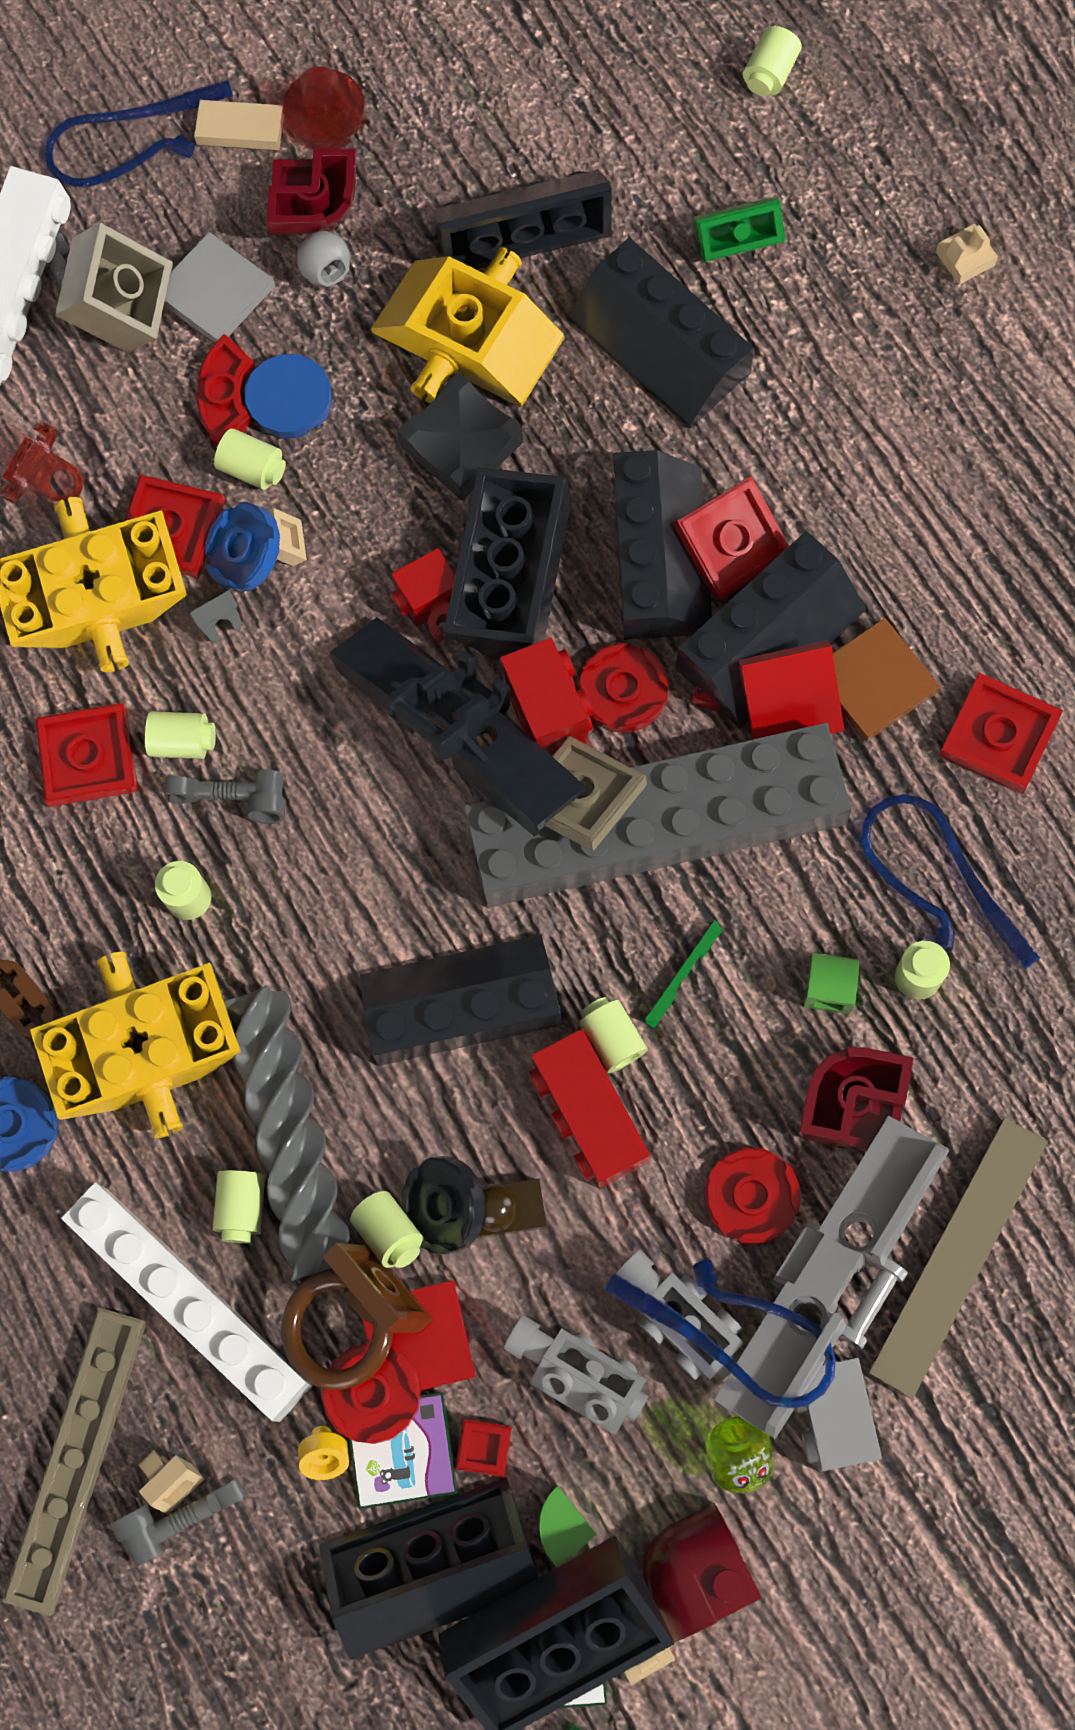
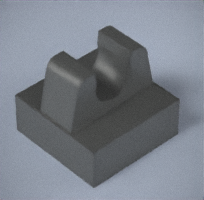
[186,587,242,642]

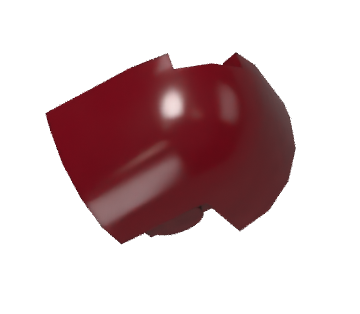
[266,148,357,235]
[799,1047,914,1151]
[642,1502,762,1642]

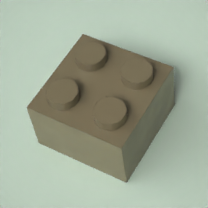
[55,222,173,353]

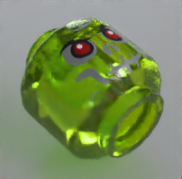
[705,1416,775,1494]

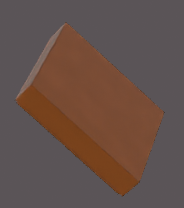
[833,618,941,742]

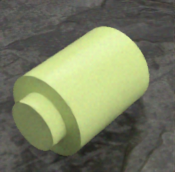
[743,26,802,96]
[214,428,286,490]
[145,711,216,759]
[155,861,211,920]
[895,941,950,1000]
[578,997,648,1074]
[212,1170,266,1243]
[350,1191,423,1268]

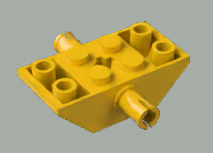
[371,247,564,407]
[0,497,187,672]
[30,952,241,1138]

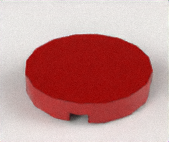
[579,643,669,733]
[705,1148,801,1245]
[321,1342,421,1444]

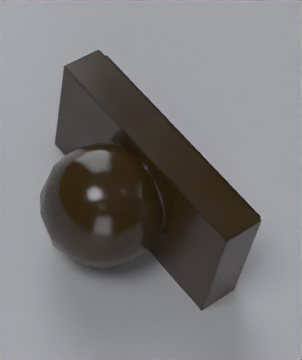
[476,1178,547,1239]

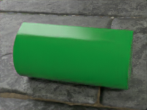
[692,196,786,262]

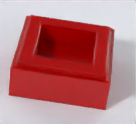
[455,1419,513,1477]

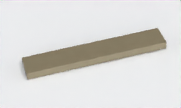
[867,1118,1048,1399]
[2,1307,147,1616]

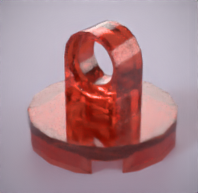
[282,67,367,150]
[0,419,84,504]

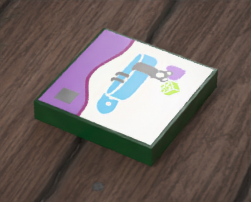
[349,1392,458,1509]

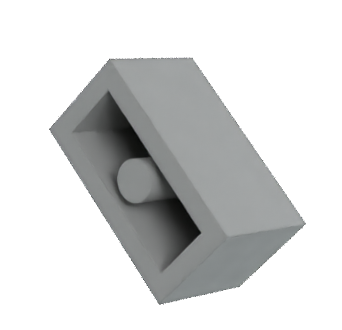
[795,1358,882,1472]

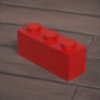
[528,1029,651,1189]

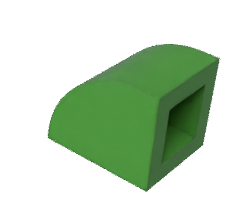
[803,952,859,1015]
[539,1486,597,1567]

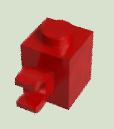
[390,548,455,643]

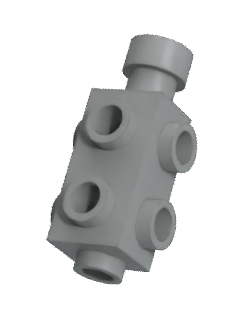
[613,1250,744,1381]
[503,1315,649,1435]

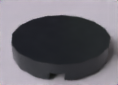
[402,1156,485,1255]

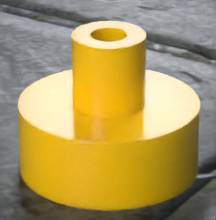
[298,1426,349,1480]

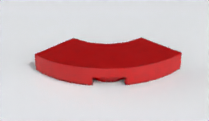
[197,334,255,447]

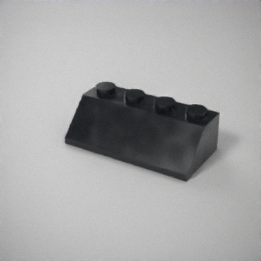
[432,169,612,270]
[568,237,754,429]
[613,450,712,640]
[444,467,572,659]
[675,530,866,729]
[360,934,562,1066]
[319,1477,539,1660]
[438,1535,674,1730]

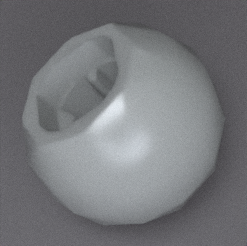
[297,231,351,287]

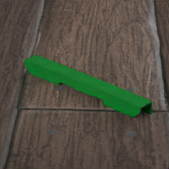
[645,920,723,1028]

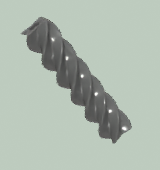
[224,986,350,1281]

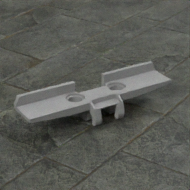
[714,1116,949,1439]

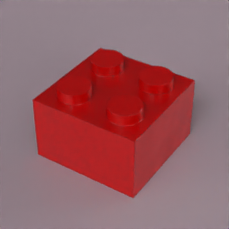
[500,637,593,756]

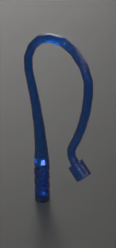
[44,80,234,187]
[861,794,1041,969]
[605,1260,836,1409]

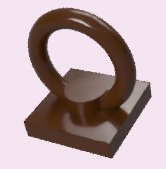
[281,1243,433,1390]

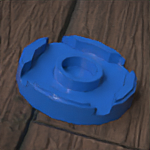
[245,354,332,439]
[205,501,280,592]
[0,1077,59,1173]

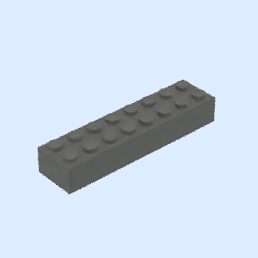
[465,723,851,908]

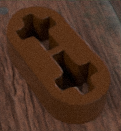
[0,960,59,1039]

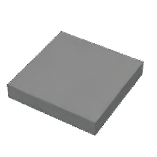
[164,232,275,343]

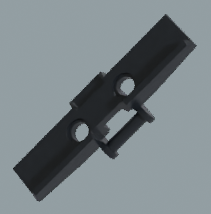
[329,617,586,837]

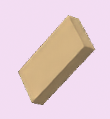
[194,100,284,150]

